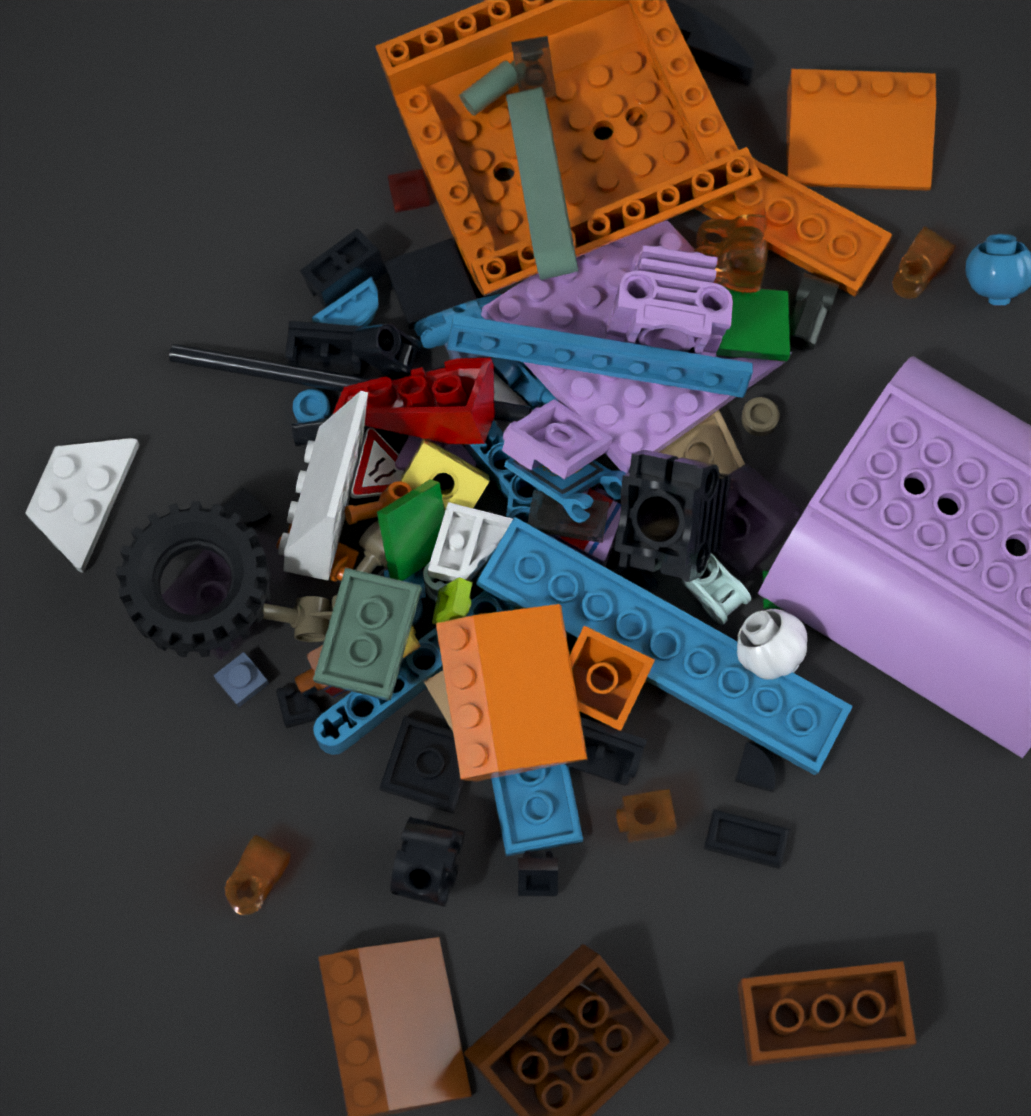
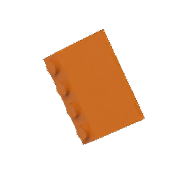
[787,69,936,191]
[436,604,587,782]

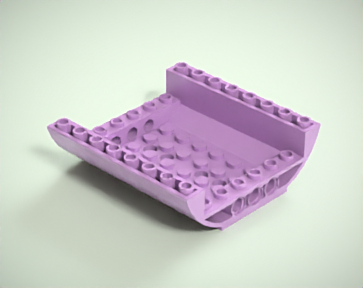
[758,356,1031,758]

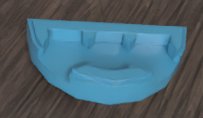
[312,277,379,327]

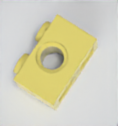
[401,438,490,511]

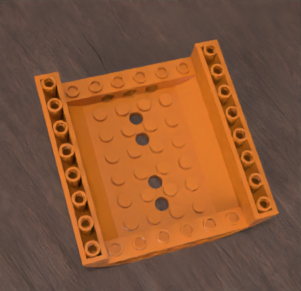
[375,0,762,296]

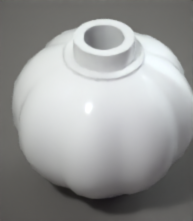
[737,609,808,680]

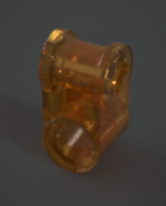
[893,226,956,299]
[225,835,291,915]

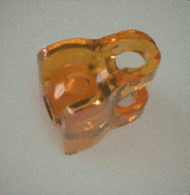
[693,214,768,293]

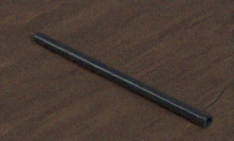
[169,344,532,422]

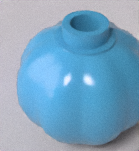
[966,234,1031,305]

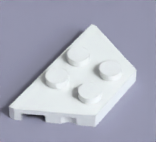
[26,438,139,573]

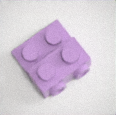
[502,399,613,479]

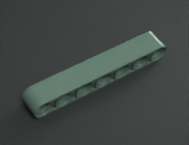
[506,86,579,281]

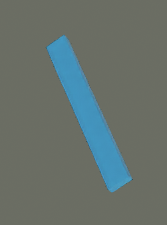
[447,314,753,398]

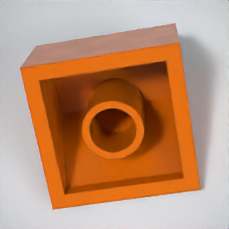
[570,626,655,731]

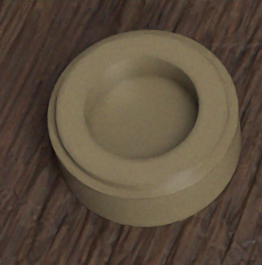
[741,397,780,436]

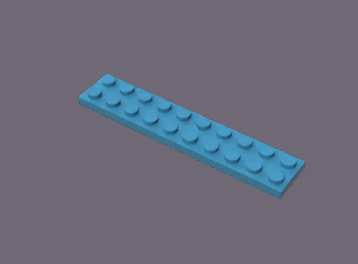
[476,517,853,775]

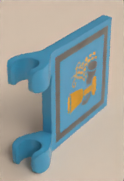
[504,457,627,523]

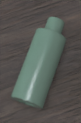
[459,57,527,116]

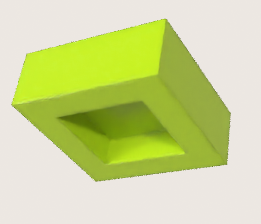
[432,577,472,625]

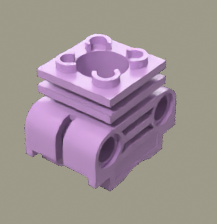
[605,245,733,357]

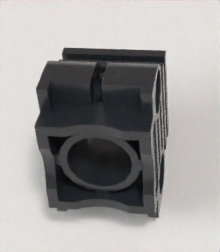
[614,450,731,582]

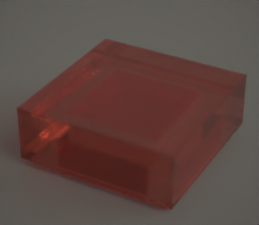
[387,169,430,213]

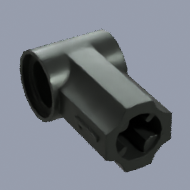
[789,273,839,350]

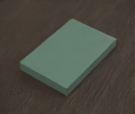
[313,568,422,701]

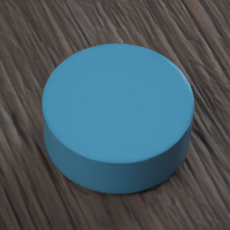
[293,389,331,423]

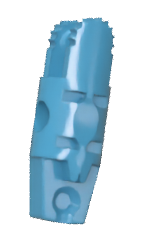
[414,294,502,349]

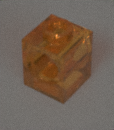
[616,789,677,843]

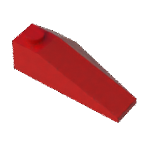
[333,358,494,444]

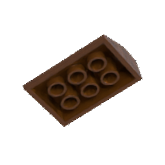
[464,944,670,1116]

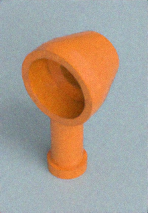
[345,481,412,525]

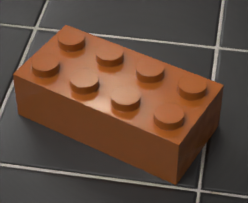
[737,961,916,1066]

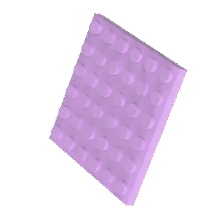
[481,220,791,473]

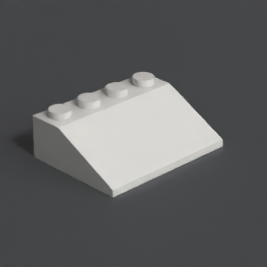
[278,391,368,581]

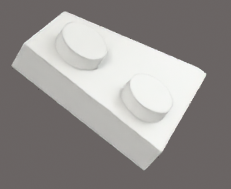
[428,502,513,582]

